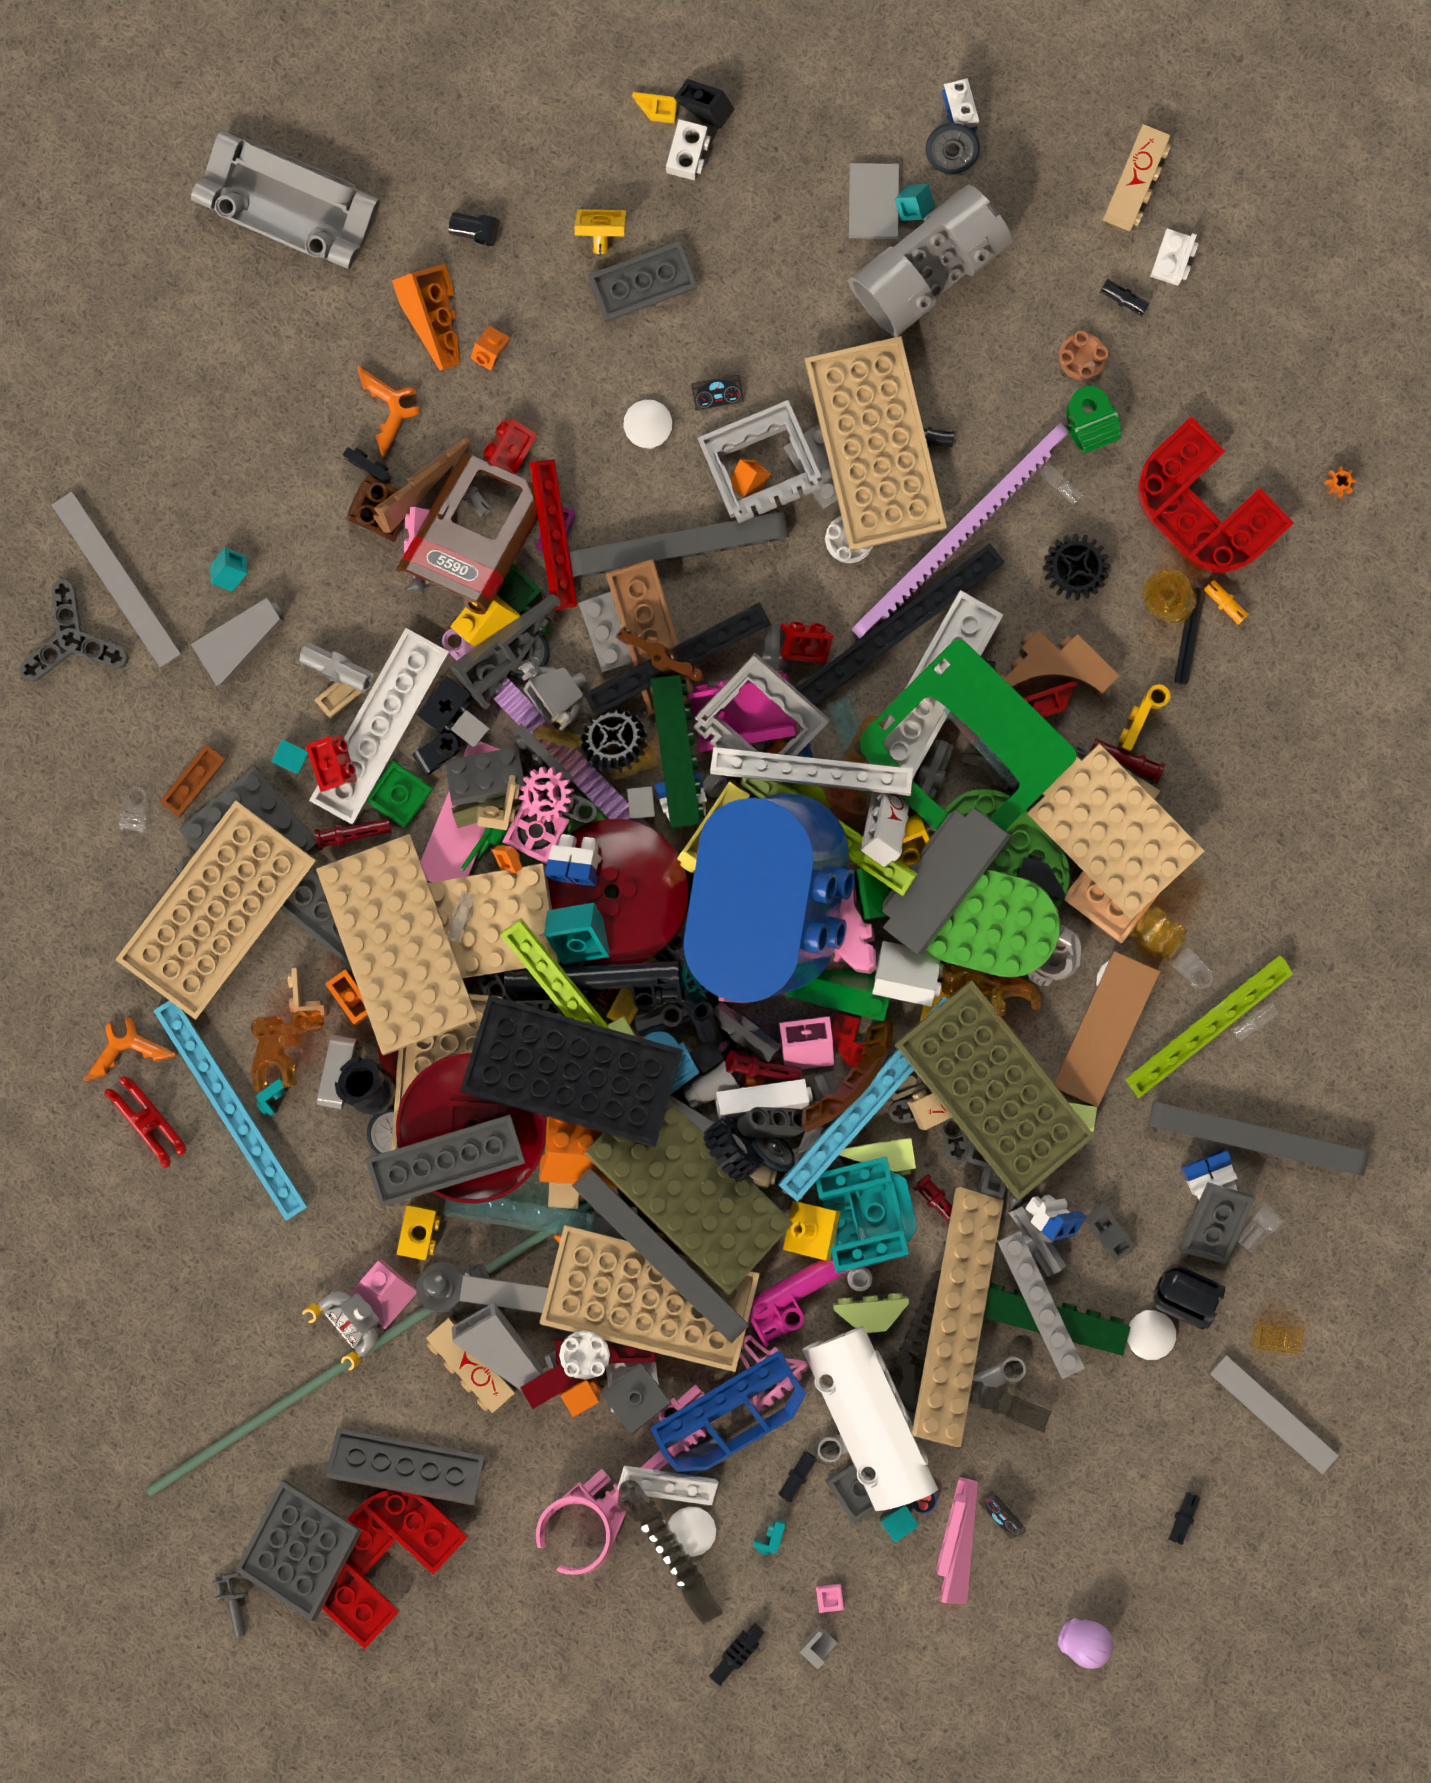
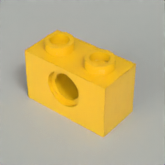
[396,1204,441,1260]

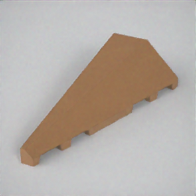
[373,437,470,533]

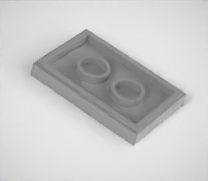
[849,163,899,239]

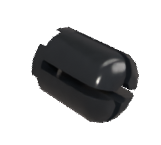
[1153,1264,1225,1330]

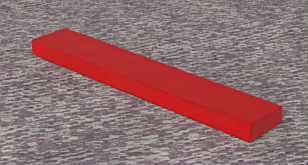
[529,459,577,611]

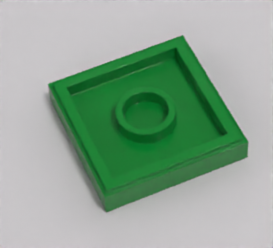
[366,760,434,829]

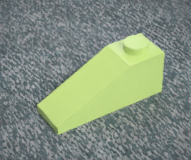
[839,1138,916,1175]

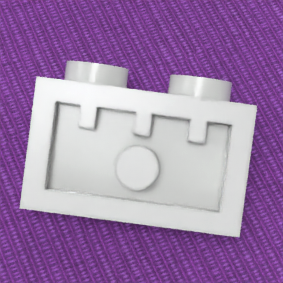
[1150,228,1199,286]

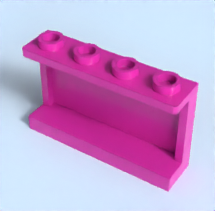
[688,671,799,752]

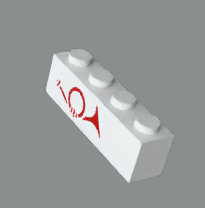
[861,792,909,867]

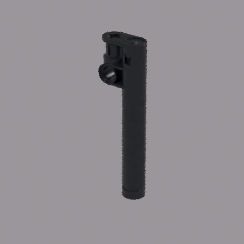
[504,960,685,1011]

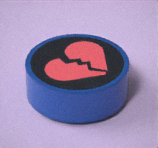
[911,1493,937,1513]

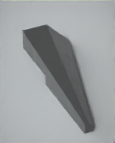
[450,594,561,710]

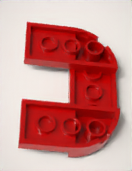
[1137,416,1294,573]
[322,1489,468,1650]

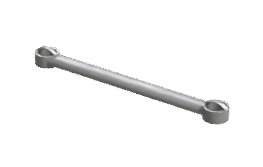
[817,1356,1026,1463]

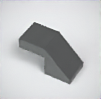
[1085,1203,1135,1262]

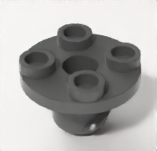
[416,1262,463,1313]

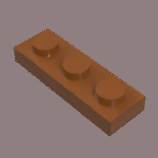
[159,744,227,818]

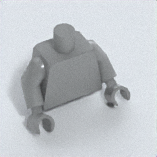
[518,661,587,731]

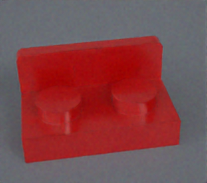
[482,419,537,475]
[780,621,834,663]
[305,735,357,792]

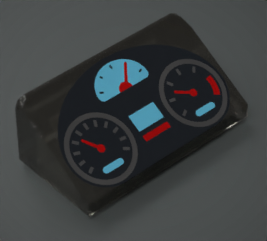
[691,375,744,411]
[978,1490,1026,1539]

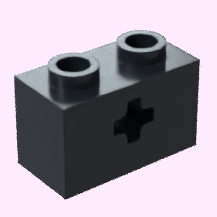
[417,676,472,734]

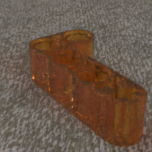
[826,715,884,817]

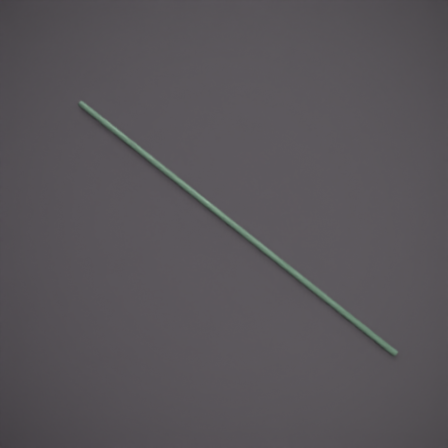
[145,1188,620,1497]

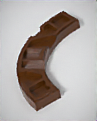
[802,1020,893,1132]

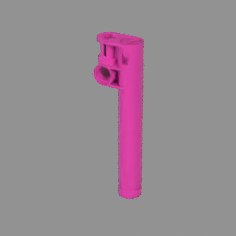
[749,1256,849,1347]

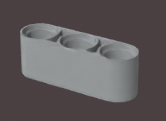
[317,1034,357,1110]

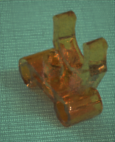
[942,963,1041,1016]
[251,1009,324,1091]

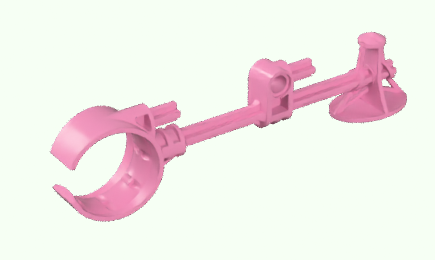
[536,1335,809,1574]

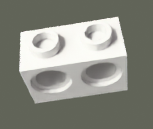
[666,119,711,180]

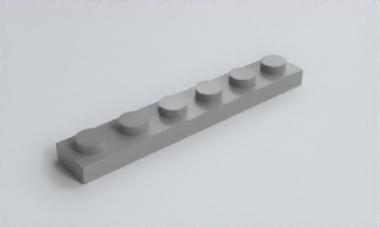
[997,1230,1085,1379]

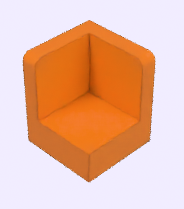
[730,459,771,498]

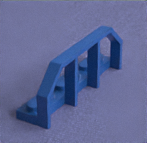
[650,1350,806,1472]

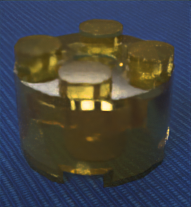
[1143,569,1197,623]
[1129,907,1187,963]

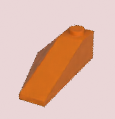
[392,264,460,370]

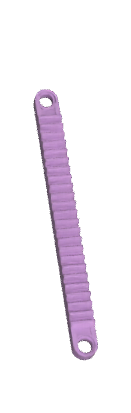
[852,423,1070,639]
[442,629,652,829]

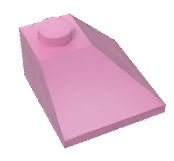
[349,1259,417,1329]

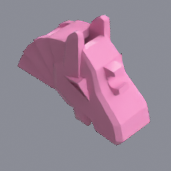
[833,867,877,974]

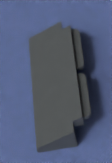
[882,808,1011,956]

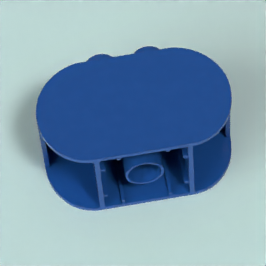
[684,794,855,1002]

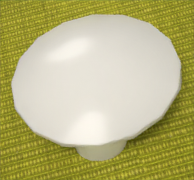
[623,400,672,449]
[825,516,873,563]
[1127,1310,1176,1360]
[559,1330,610,1380]
[666,1506,716,1557]

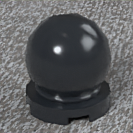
[335,1057,396,1115]

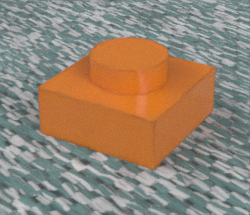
[492,845,523,873]

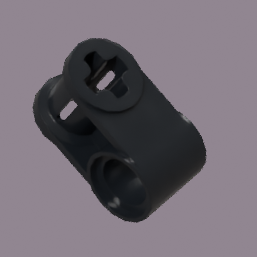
[412,733,461,776]

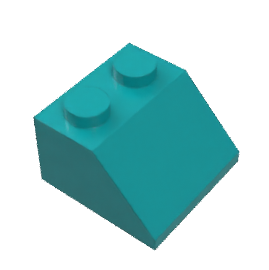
[544,903,610,964]

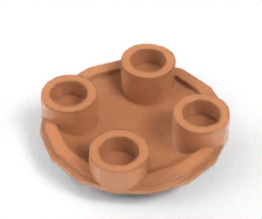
[1059,331,1108,381]

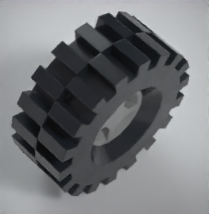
[703,1116,763,1182]

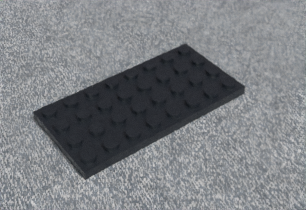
[460,995,683,1148]

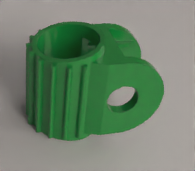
[1066,386,1122,454]

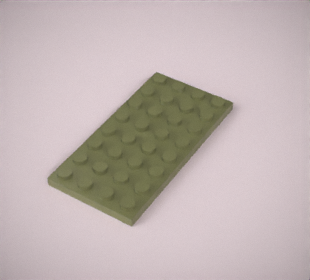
[894,980,1095,1200]
[584,1099,793,1296]

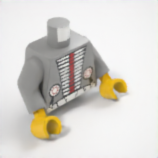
[302,1291,380,1370]

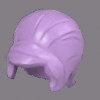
[1058,1618,1113,1669]

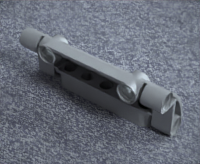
[191,130,380,269]

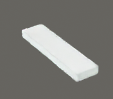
[617,1466,719,1505]

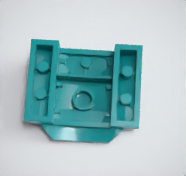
[815,1157,918,1274]

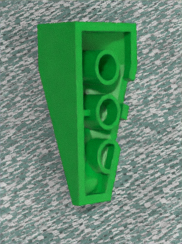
[786,969,890,1022]

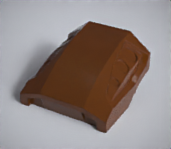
[347,476,403,542]

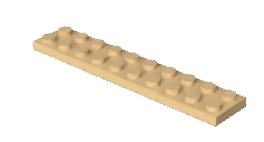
[912,1187,1004,1447]

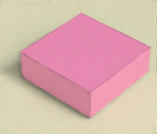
[816,1583,844,1613]

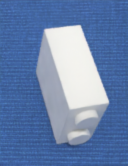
[872,941,944,1006]

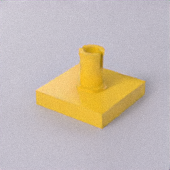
[575,209,626,254]
[783,1201,841,1261]

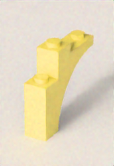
[677,779,752,873]

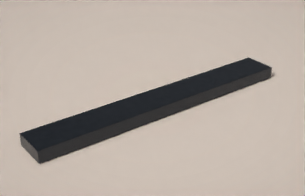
[583,602,771,716]

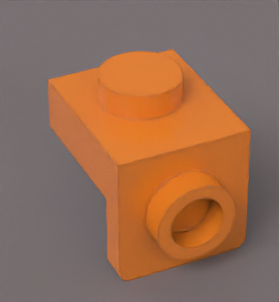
[471,325,510,370]

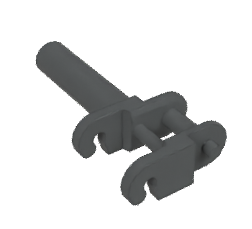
[212,1572,248,1637]

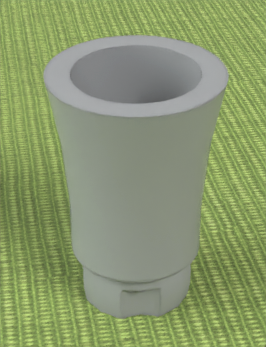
[682,1059,741,1109]

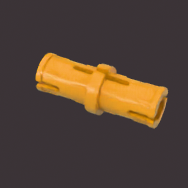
[1204,579,1249,625]

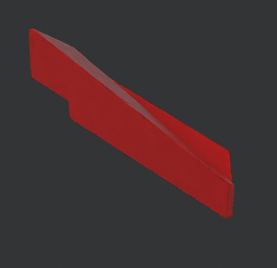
[957,680,1077,742]

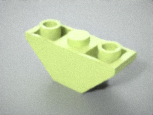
[833,1293,909,1333]

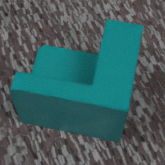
[895,183,935,221]
[210,548,247,591]
[271,740,310,774]
[879,1504,919,1543]

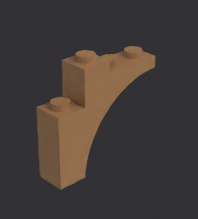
[1000,631,1119,696]

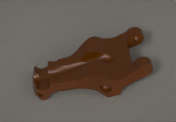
[616,626,704,682]

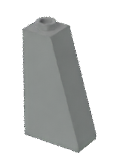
[191,598,284,689]
[452,1302,543,1390]

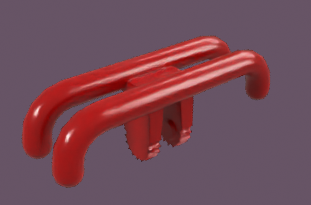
[104,1076,187,1168]

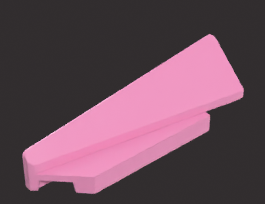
[936,1477,978,1604]

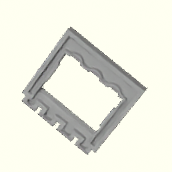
[697,400,822,524]
[693,653,830,756]

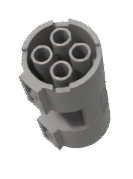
[847,185,1012,337]

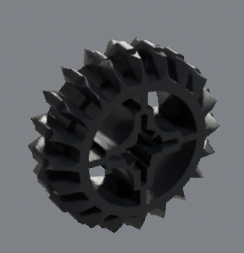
[1043,534,1110,601]
[581,708,648,774]

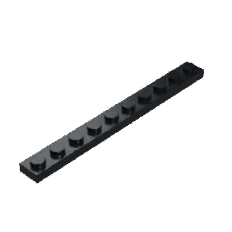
[795,543,1005,706]

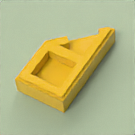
[632,92,677,124]

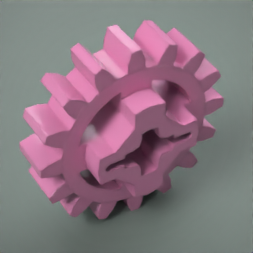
[519,767,574,822]

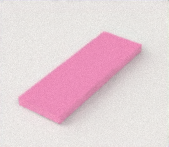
[421,742,500,882]

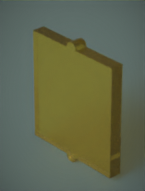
[533,725,581,749]

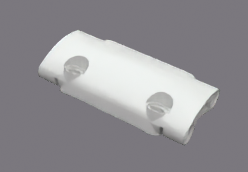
[802,1326,938,1511]

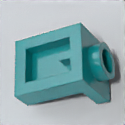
[255,1077,288,1116]
[753,1518,786,1556]

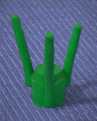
[460,827,509,871]

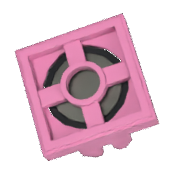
[503,800,570,864]

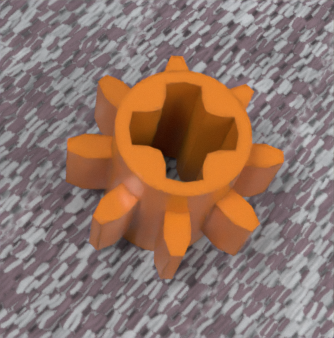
[1324,466,1357,498]

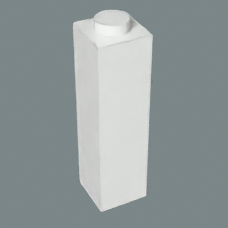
[715,1079,813,1122]

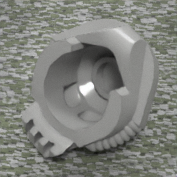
[1028,925,1082,986]

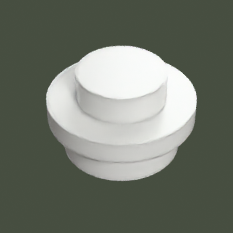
[847,1267,872,1291]

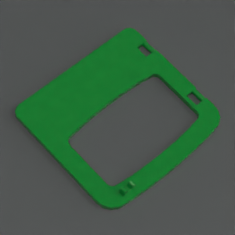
[860,639,1077,831]

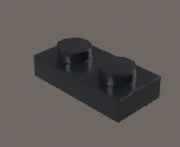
[342,447,392,484]

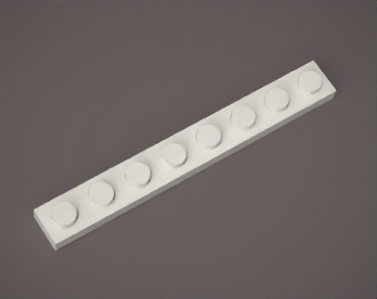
[710,747,913,796]

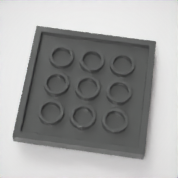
[178,767,317,853]
[235,1481,362,1621]

